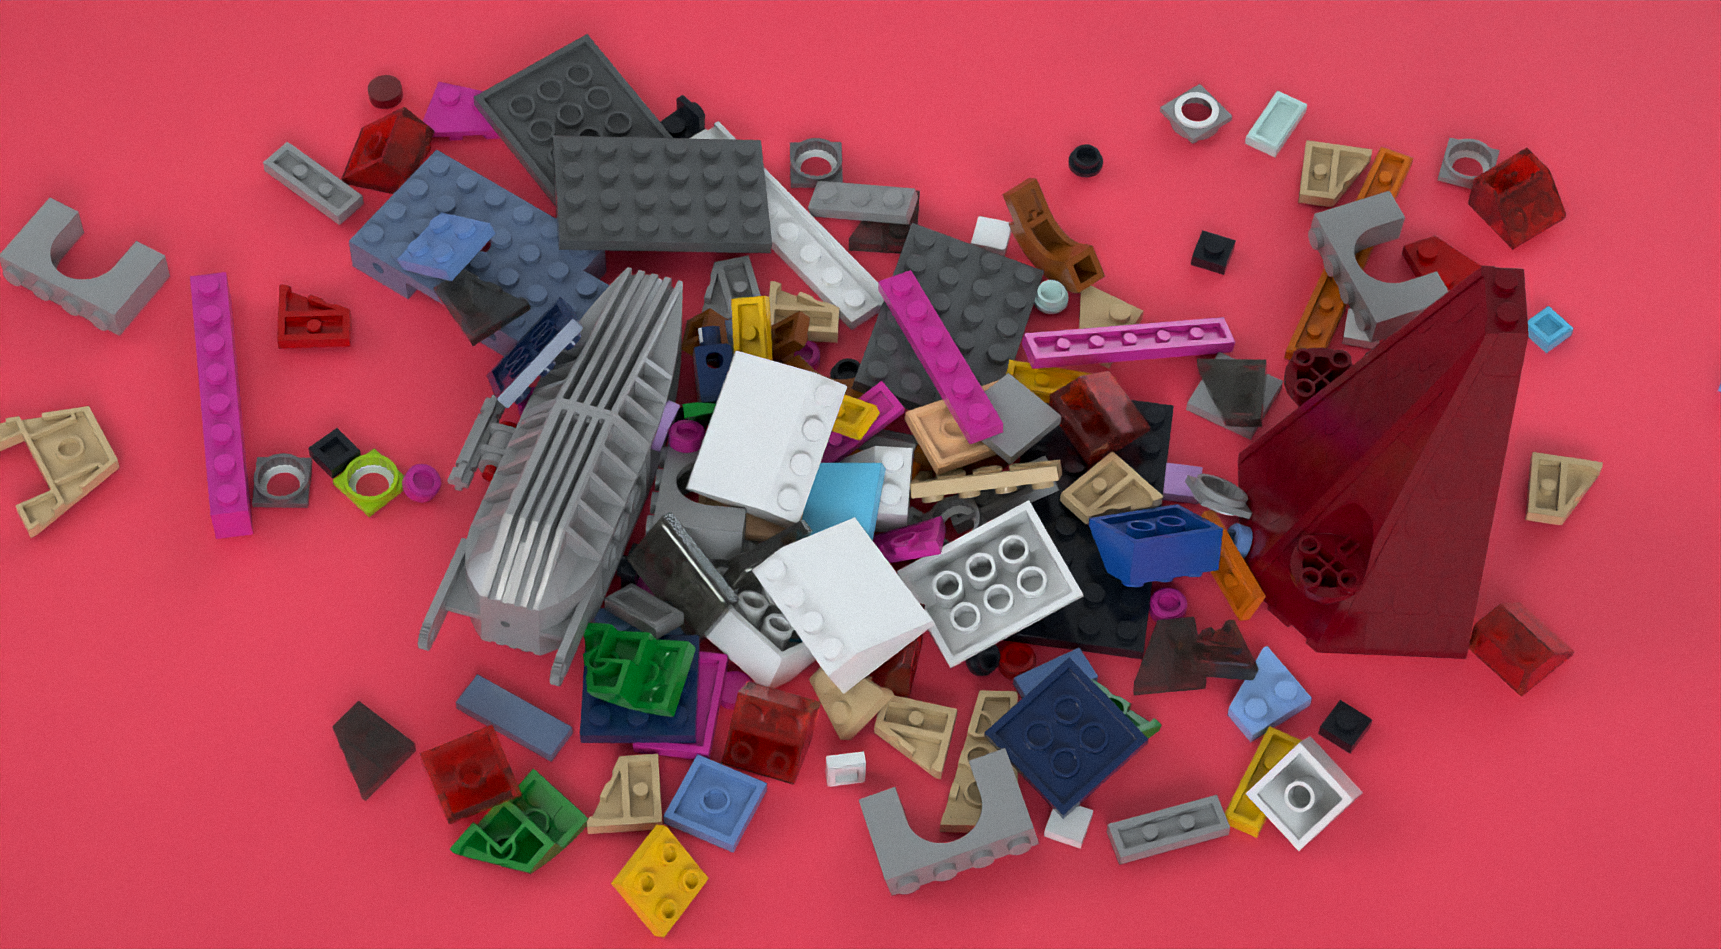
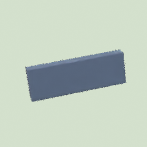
[456,674,573,762]

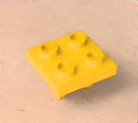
[611,824,709,937]

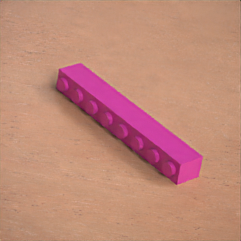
[190,272,253,539]

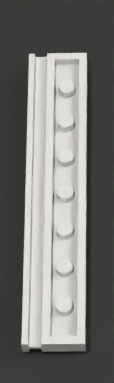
[689,121,884,330]

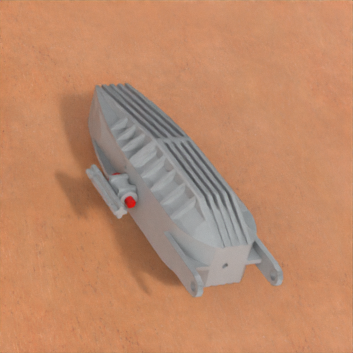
[417,267,683,686]

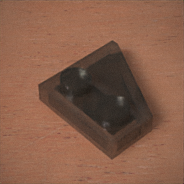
[849,190,920,254]
[433,269,531,346]
[1197,359,1267,427]
[719,520,813,592]
[1133,617,1207,695]
[1175,620,1259,680]
[332,701,416,801]

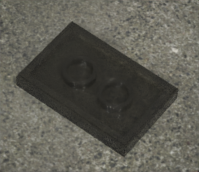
[626,512,740,643]

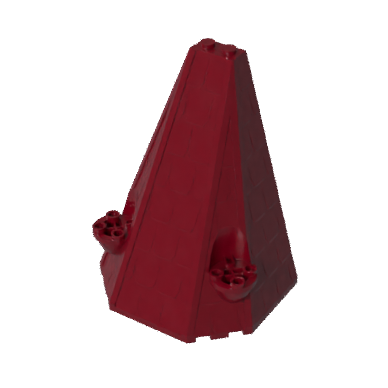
[1237,266,1529,659]

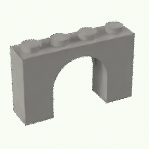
[1308,191,1448,343]
[0,198,170,336]
[646,443,746,561]
[859,748,1039,896]

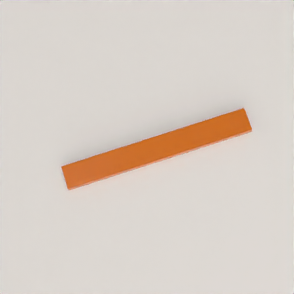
[1284,147,1413,360]

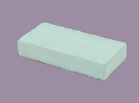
[1245,91,1308,157]

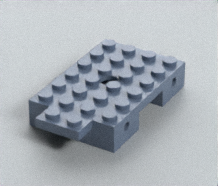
[349,149,610,356]

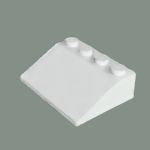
[685,351,847,529]
[897,500,1083,668]
[752,517,935,694]
[663,540,816,692]

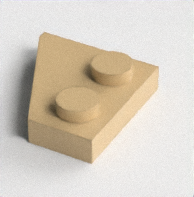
[1298,140,1372,207]
[769,281,839,343]
[1079,286,1144,369]
[1060,451,1163,524]
[1525,452,1603,526]
[809,667,894,740]
[874,695,958,779]
[587,754,662,834]

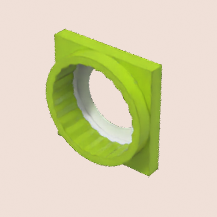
[332,448,404,517]

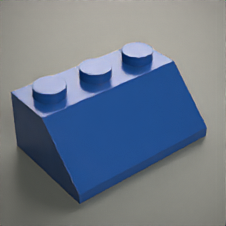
[1089,504,1223,587]

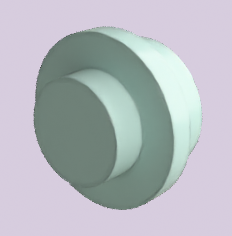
[1034,280,1069,314]

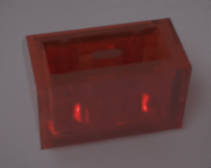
[1468,148,1566,250]
[1049,371,1151,468]
[721,681,821,785]

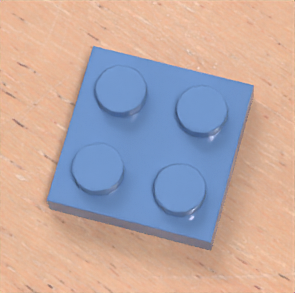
[397,212,496,281]
[663,754,767,853]

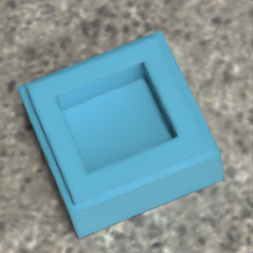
[1528,306,1574,353]

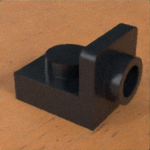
[660,95,705,139]

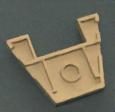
[0,406,120,538]

